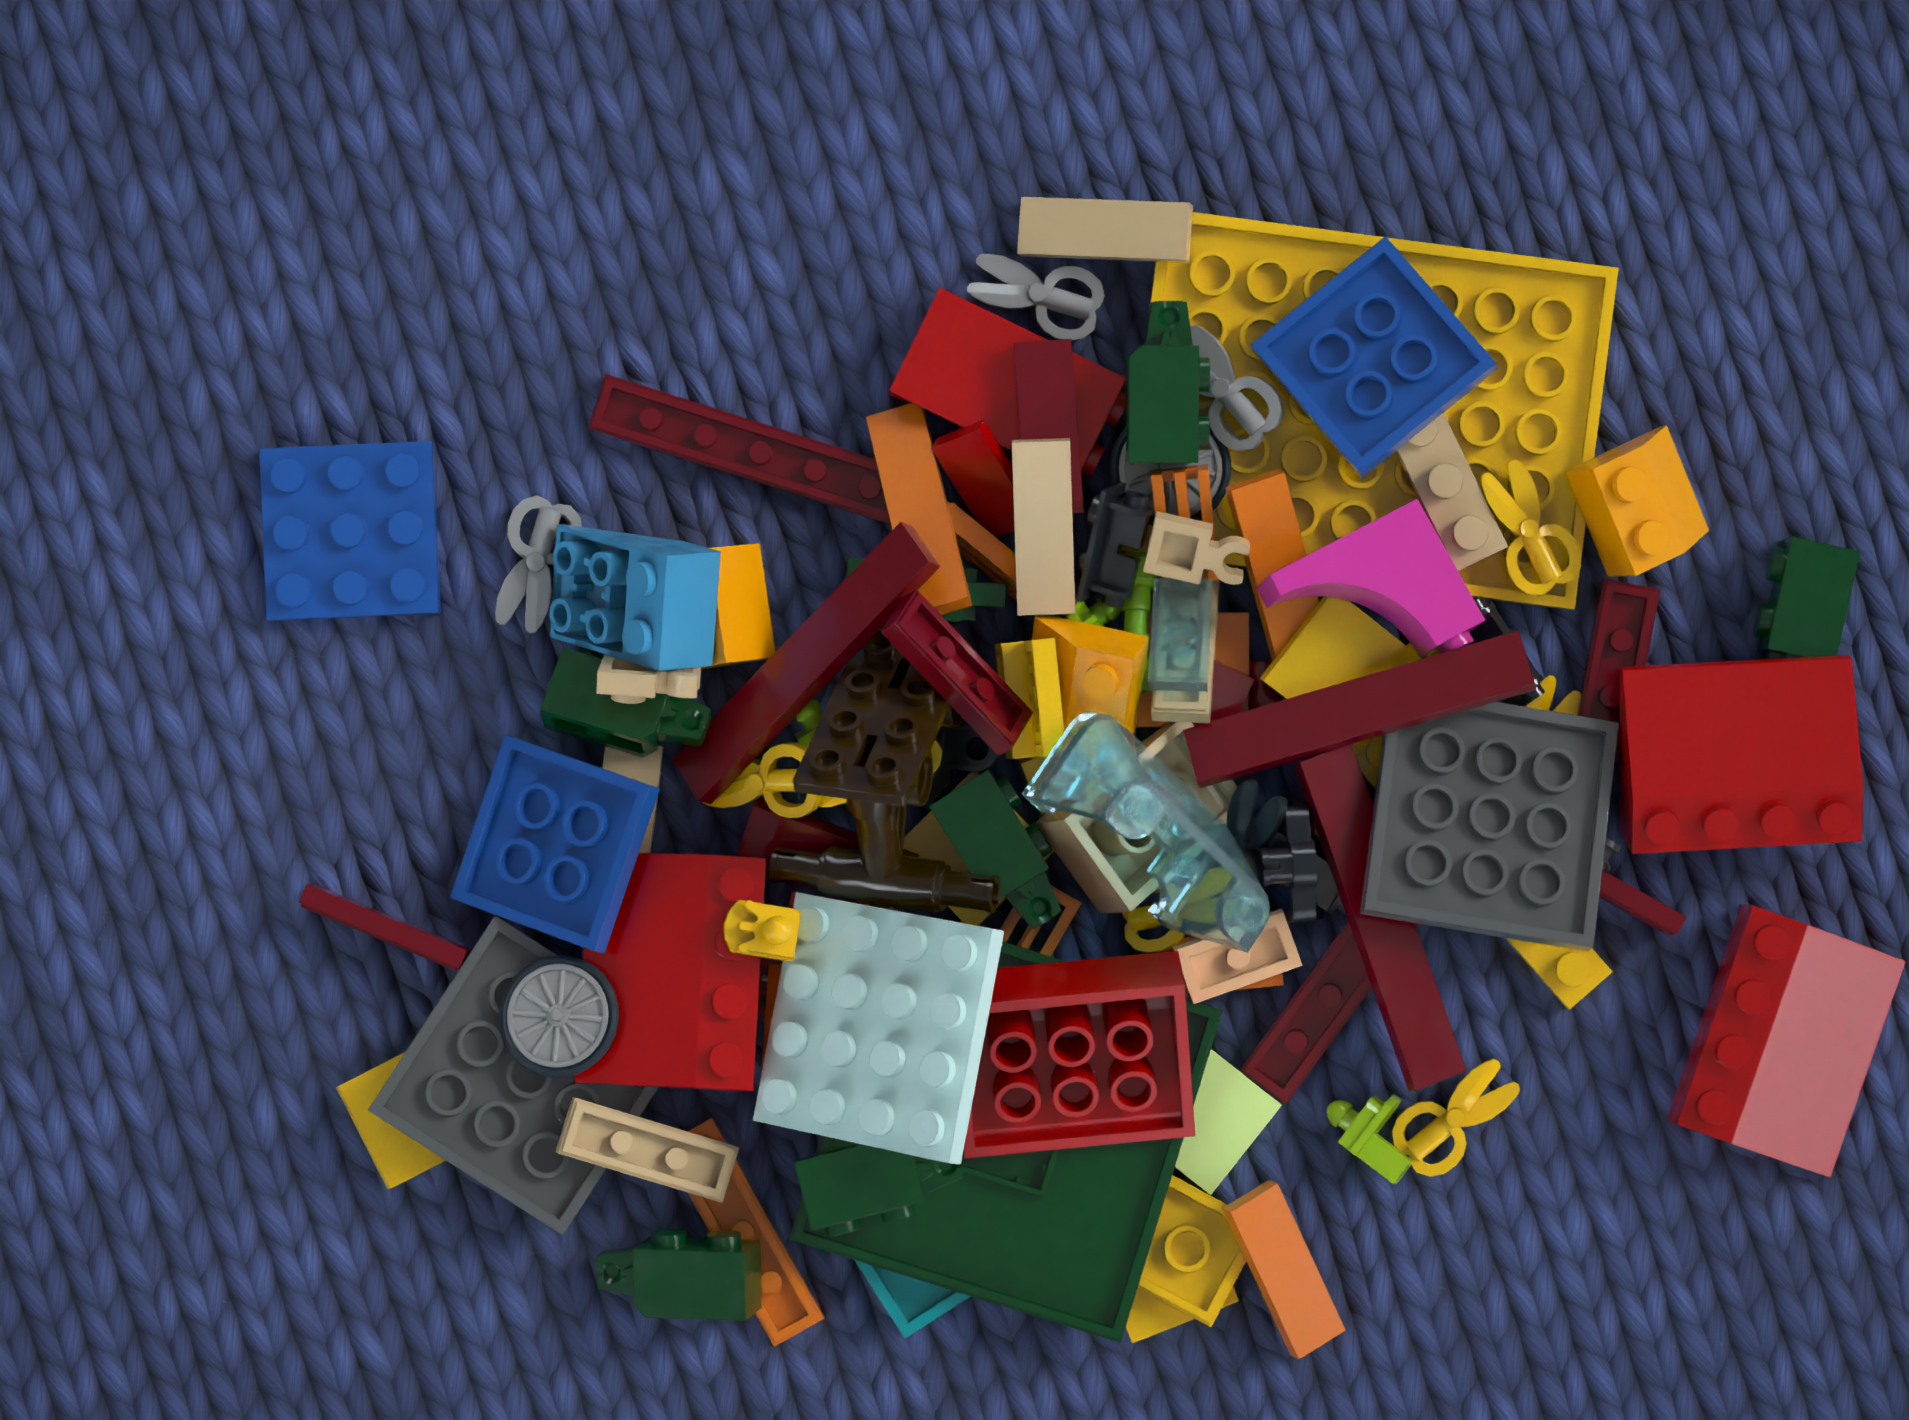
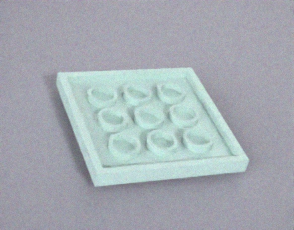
[753,892,1004,1164]

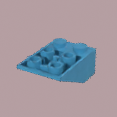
[550,524,721,671]

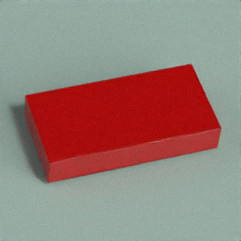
[931,420,1015,538]

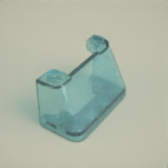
[1022,711,1270,953]

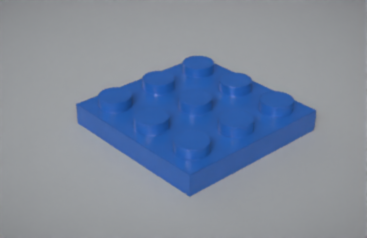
[1251,236,1497,478]
[259,441,441,621]
[450,735,660,953]

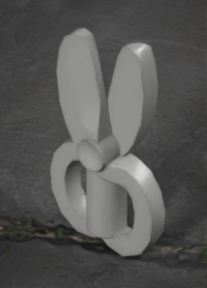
[967,254,1105,342]
[1190,325,1284,451]
[495,495,582,634]

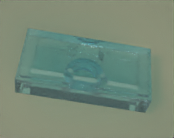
[1148,578,1213,692]

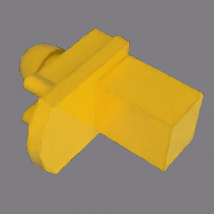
[723,900,801,962]

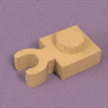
[1143,511,1250,585]
[596,655,701,704]

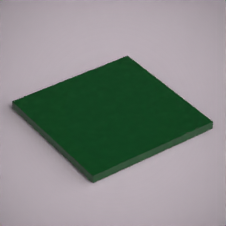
[789,908,1223,1343]

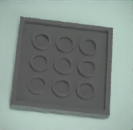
[1360,702,1619,952]
[368,915,658,1235]

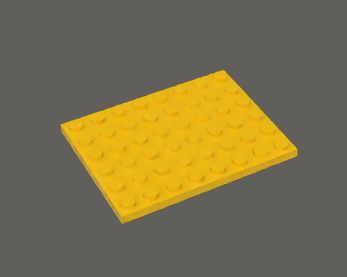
[1121,212,1619,610]

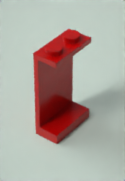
[889,288,1126,478]

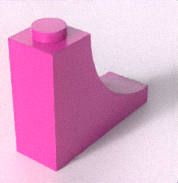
[1256,499,1485,658]

